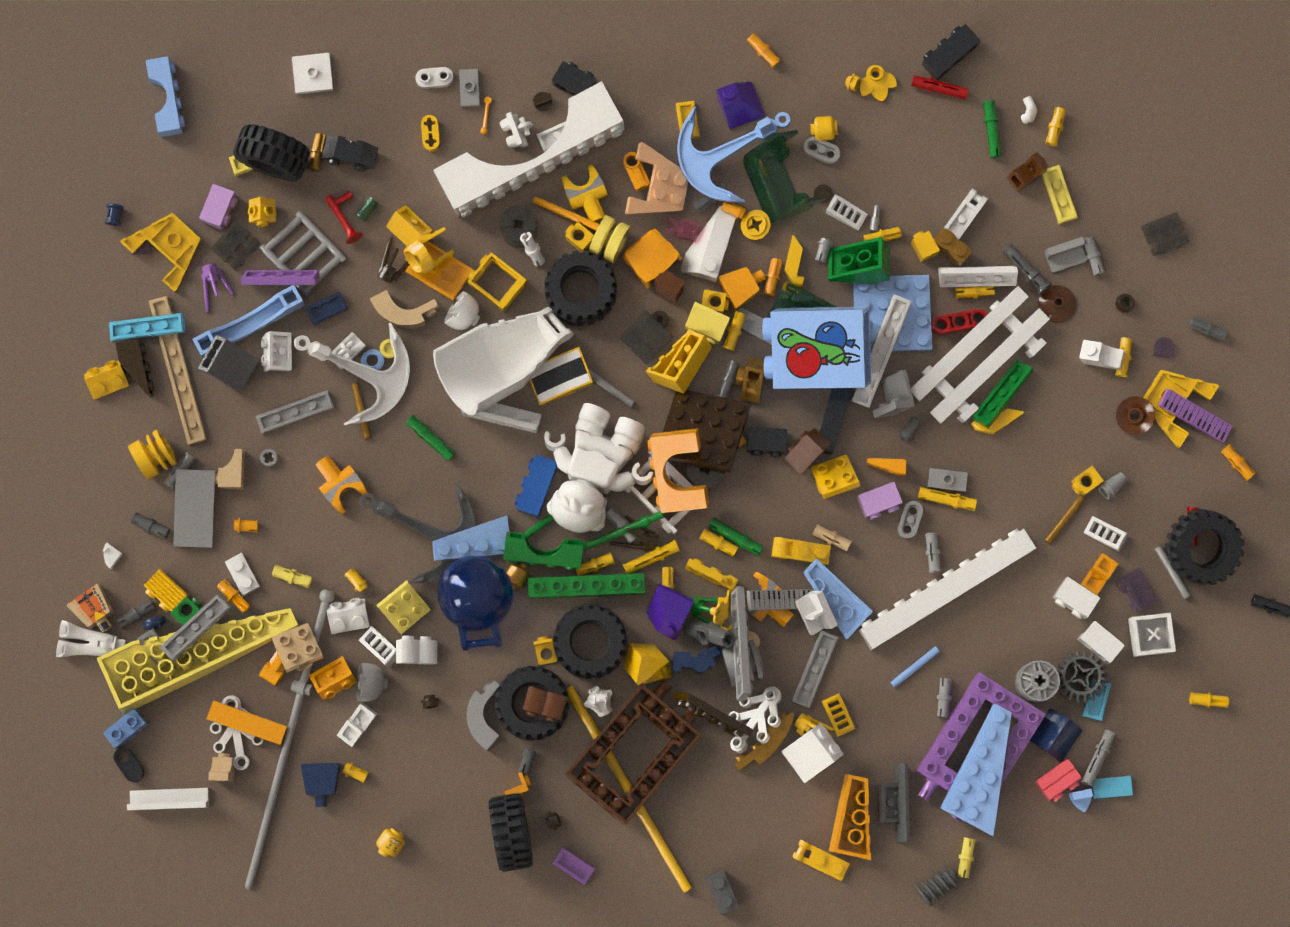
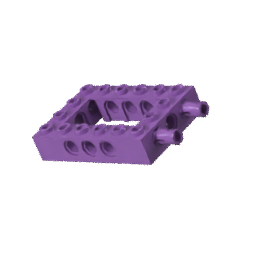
[915,672,1046,823]

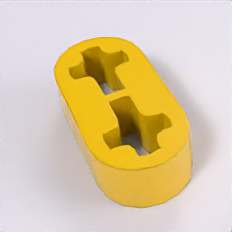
[421,115,440,152]

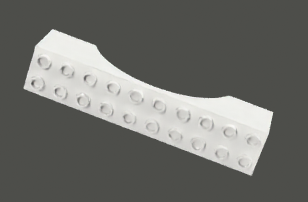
[433,81,625,217]

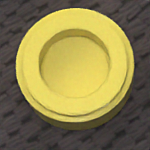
[380,339,394,359]

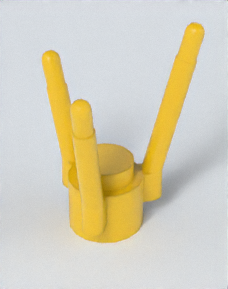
[794,713,834,737]

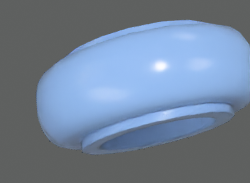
[361,349,384,370]

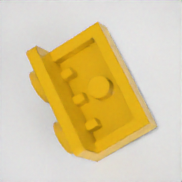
[85,360,130,400]

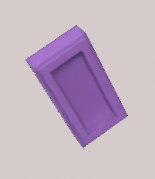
[552,847,595,885]

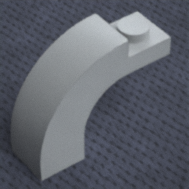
[467,680,500,751]

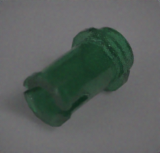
[355,197,378,222]

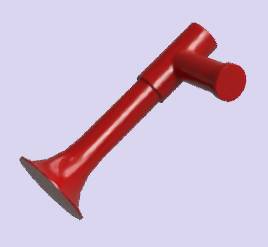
[325,191,363,244]

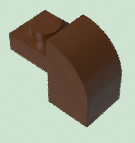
[1007,152,1048,192]

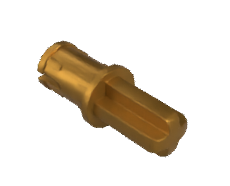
[308,133,326,171]

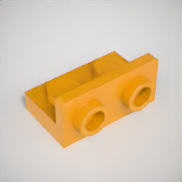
[309,656,357,700]

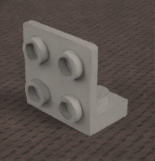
[873,370,914,418]

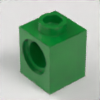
[170,596,201,625]

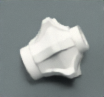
[584,686,612,717]

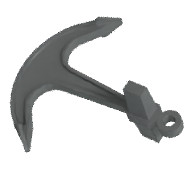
[359,482,475,584]

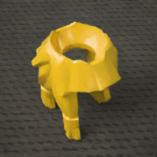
[403,227,455,273]

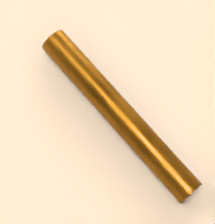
[351,382,371,439]
[1044,495,1085,545]

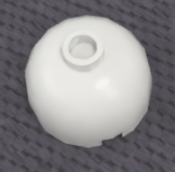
[444,291,480,330]

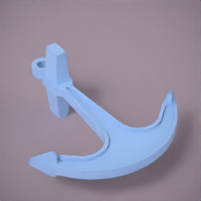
[677,107,791,203]

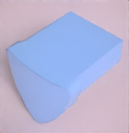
[1068,789,1093,812]

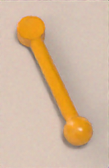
[480,97,492,135]

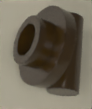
[532,92,552,111]

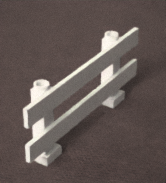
[911,286,1049,424]

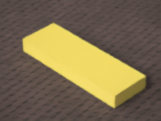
[1042,165,1078,224]

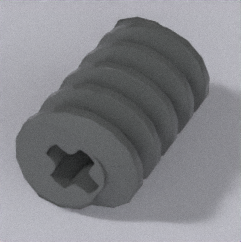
[915,865,959,906]

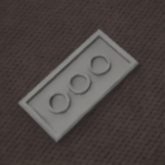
[173,469,215,548]

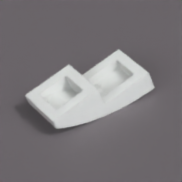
[337,702,377,747]

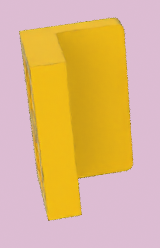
[386,205,433,246]

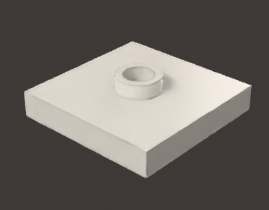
[292,53,334,95]

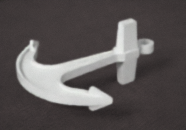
[294,323,410,425]

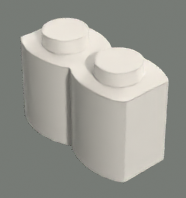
[396,636,437,665]

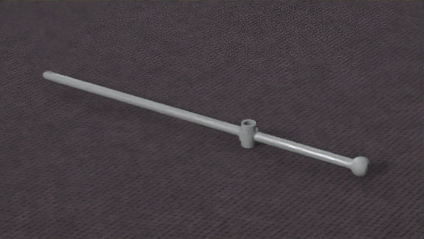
[245,589,334,889]

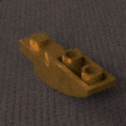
[734,711,795,771]

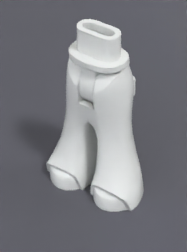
[56,620,126,657]

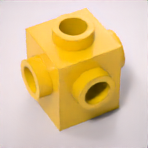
[248,197,276,227]

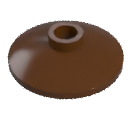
[1038,285,1076,323]
[1116,396,1155,435]

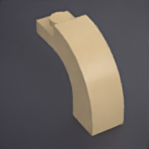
[370,290,439,329]

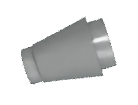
[1098,472,1127,499]

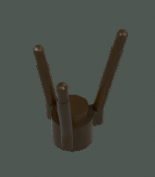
[377,236,409,283]
[610,515,659,551]

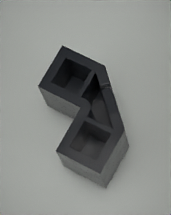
[322,136,379,172]

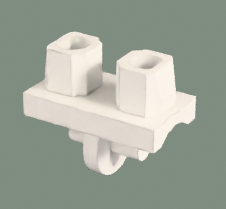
[500,112,533,148]
[332,332,366,370]

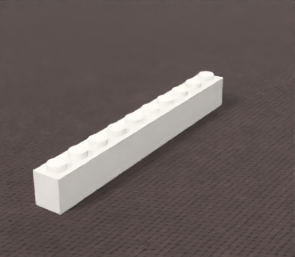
[859,529,1036,650]

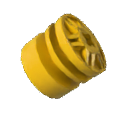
[128,429,177,480]

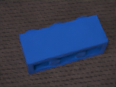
[514,454,557,518]

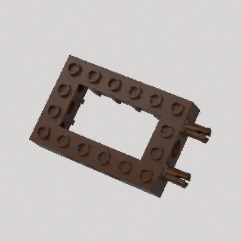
[565,679,701,826]

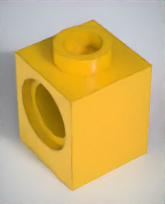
[565,222,594,253]
[701,289,729,314]
[1071,466,1104,497]

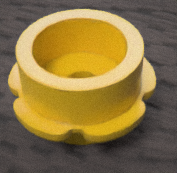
[845,73,861,92]

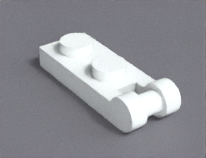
[944,188,988,240]

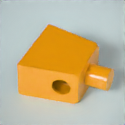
[718,267,766,311]

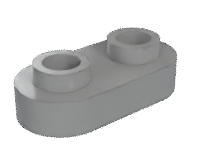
[804,137,840,164]
[897,501,923,539]

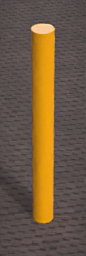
[533,196,600,231]

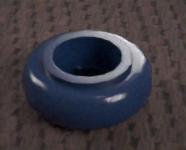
[143,615,166,630]

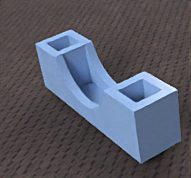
[146,56,185,137]

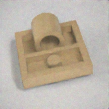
[272,623,323,672]

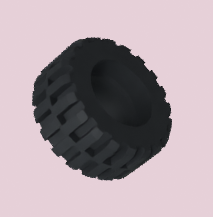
[233,124,310,182]
[544,250,617,326]
[1165,509,1244,585]
[553,604,627,679]
[495,666,570,741]
[488,793,533,872]

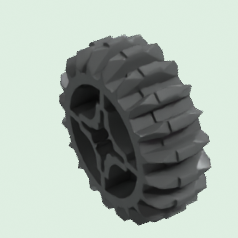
[1058,651,1108,703]

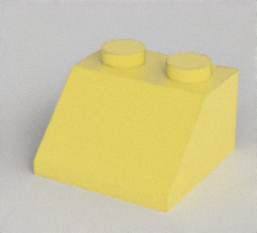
[685,302,730,345]

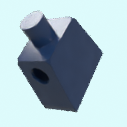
[301,763,340,807]

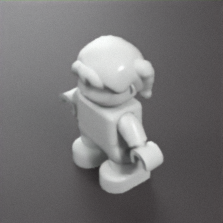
[544,403,653,533]

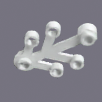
[729,686,781,753]
[210,695,264,770]

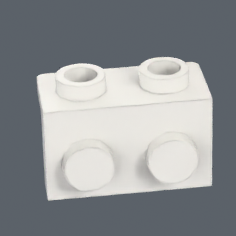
[327,598,370,634]

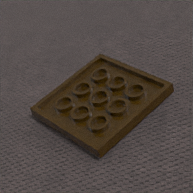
[662,390,751,473]

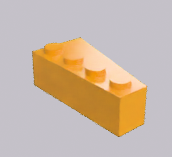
[829,774,871,860]

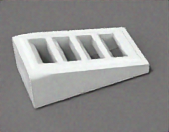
[826,194,868,231]
[1084,516,1128,552]
[359,626,396,667]

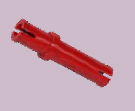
[911,75,969,100]

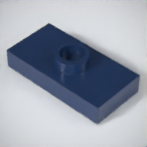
[305,292,348,326]

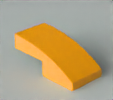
[1080,553,1119,596]

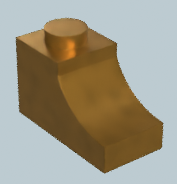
[740,356,765,404]

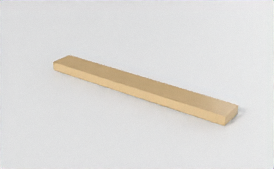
[149,296,208,446]

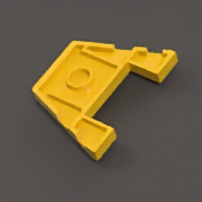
[120,213,201,293]
[1143,370,1219,448]

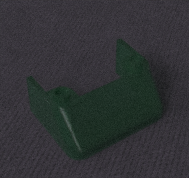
[743,130,825,223]

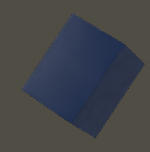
[1030,708,1083,762]

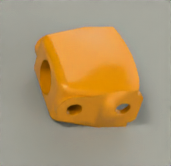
[621,228,682,289]

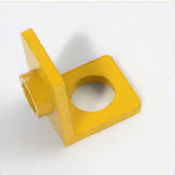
[534,636,557,665]

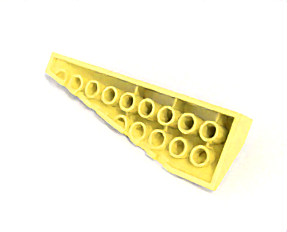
[97,608,298,715]

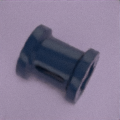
[104,204,124,226]

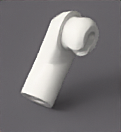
[1021,96,1037,124]

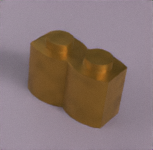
[934,228,972,267]

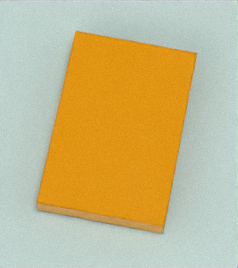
[405,241,473,302]

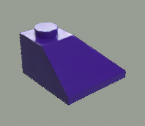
[716,82,765,130]
[646,583,694,640]

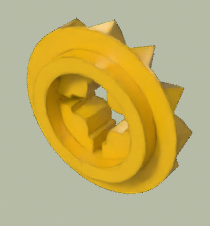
[741,210,771,240]

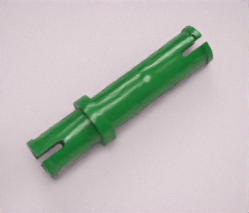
[983,100,1002,158]
[405,415,456,462]
[708,517,764,557]

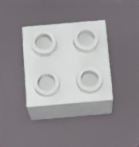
[1128,613,1176,657]

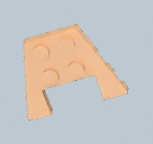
[625,142,688,215]

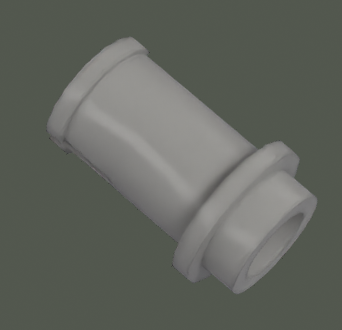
[815,238,833,263]

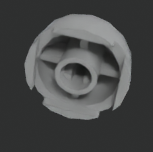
[356,663,388,702]

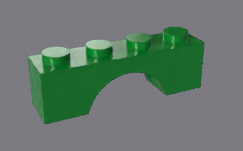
[503,532,583,570]

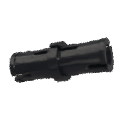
[1251,594,1290,618]

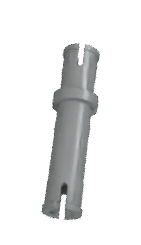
[1081,730,1117,787]

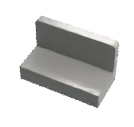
[1044,237,1087,273]

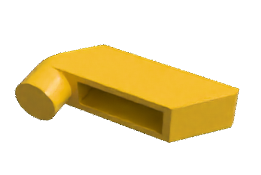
[784,235,804,288]
[971,408,1024,435]

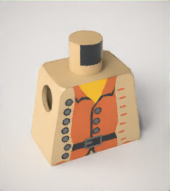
[67,584,114,633]

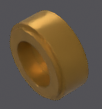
[735,366,745,386]

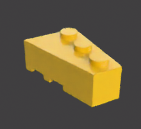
[646,330,712,394]

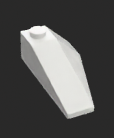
[680,206,736,283]

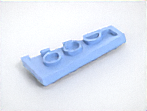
[432,515,509,561]
[803,559,873,640]

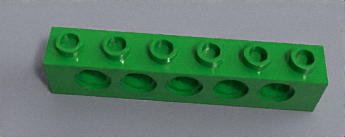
[528,573,645,599]

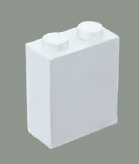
[781,723,844,783]

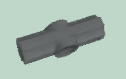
[684,619,735,648]

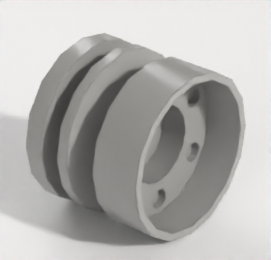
[721,640,763,687]
[1015,660,1060,703]

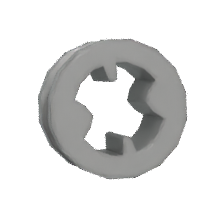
[260,449,278,467]

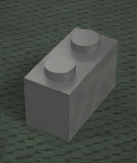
[705,870,739,914]

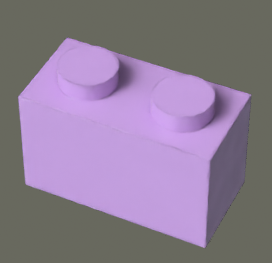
[199,184,238,230]
[857,482,903,520]

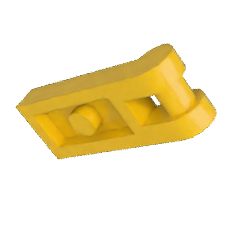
[792,840,850,881]

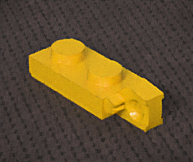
[685,558,738,591]

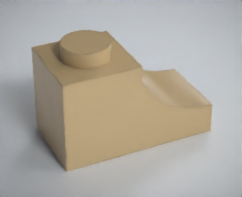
[215,449,245,490]
[208,753,235,781]

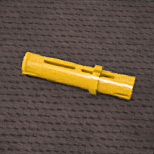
[918,487,977,511]
[622,540,680,574]

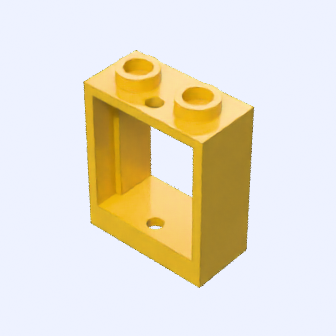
[467,252,528,313]

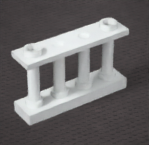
[625,451,692,535]

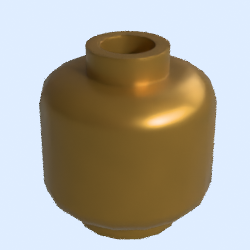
[502,562,531,591]

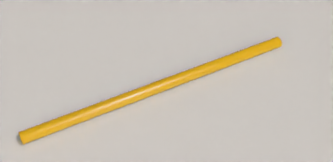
[567,686,692,893]

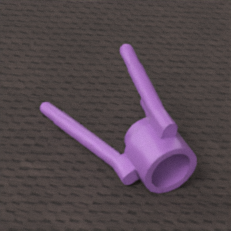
[201,263,234,313]

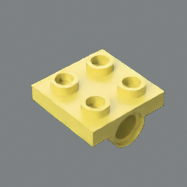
[377,580,431,634]

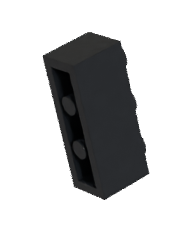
[922,24,981,81]

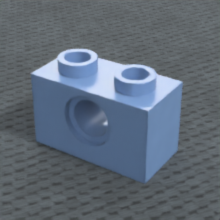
[103,708,149,749]

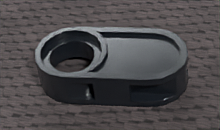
[113,747,144,782]

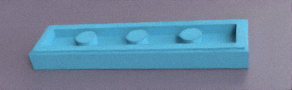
[109,313,186,342]

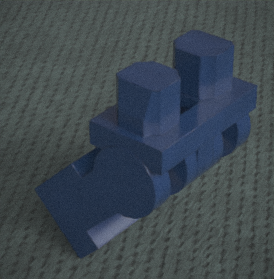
[671,645,722,674]

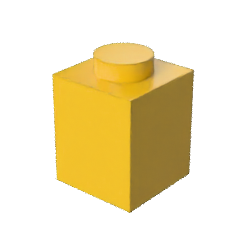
[911,231,940,263]

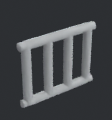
[260,210,347,297]

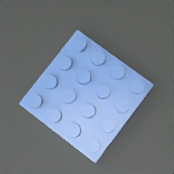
[853,275,932,352]

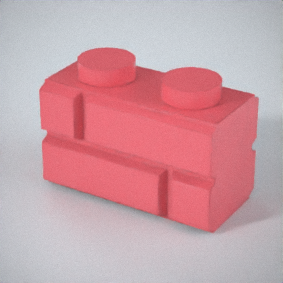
[1034,759,1082,802]

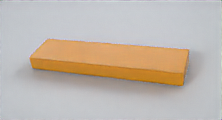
[207,700,287,745]

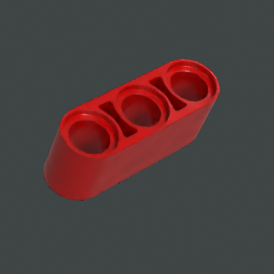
[931,309,987,336]

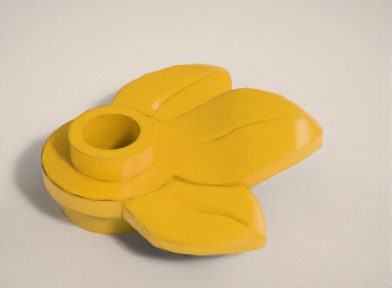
[860,65,897,102]

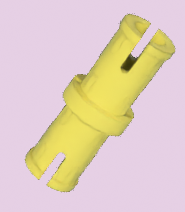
[272,565,313,589]
[957,837,976,879]

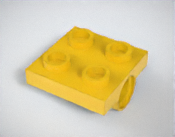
[811,454,860,499]

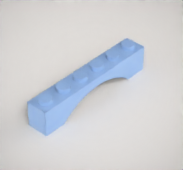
[192,285,305,358]

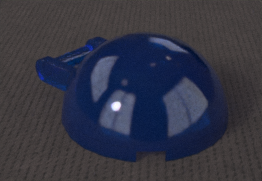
[437,556,514,651]

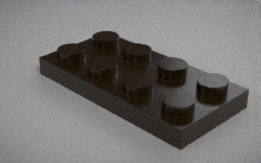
[672,691,753,738]

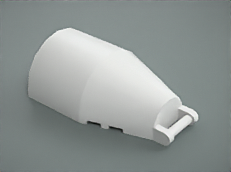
[433,307,573,415]

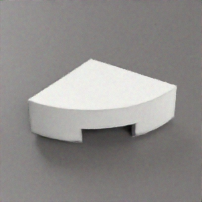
[103,543,123,570]

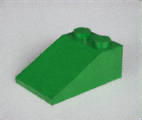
[828,237,890,284]

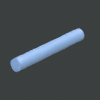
[890,646,940,688]

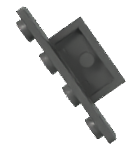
[878,763,911,842]

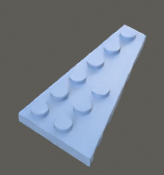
[940,704,1012,836]

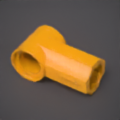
[623,152,650,191]
[259,651,285,686]

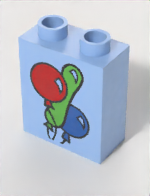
[762,306,871,389]

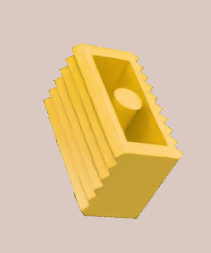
[144,569,190,613]

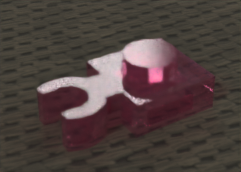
[665,218,700,242]

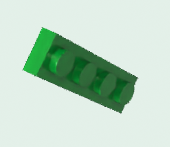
[972,360,1033,429]

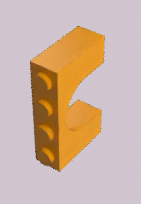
[648,429,709,513]

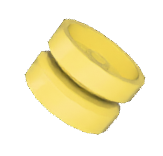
[589,215,631,264]

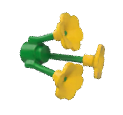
[689,590,732,632]

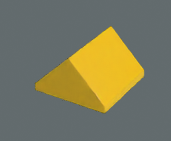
[624,643,669,685]

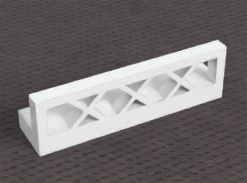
[938,266,1018,287]
[462,403,542,434]
[127,788,209,810]

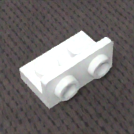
[261,331,292,372]

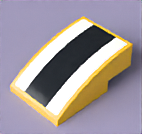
[530,347,593,406]

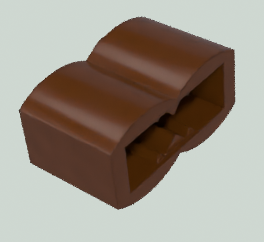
[523,687,568,723]

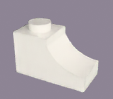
[1079,340,1125,370]

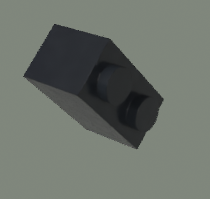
[552,61,596,96]
[747,427,787,457]

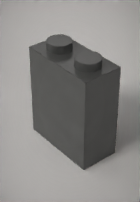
[198,335,259,393]

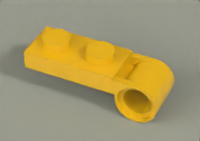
[771,537,831,565]

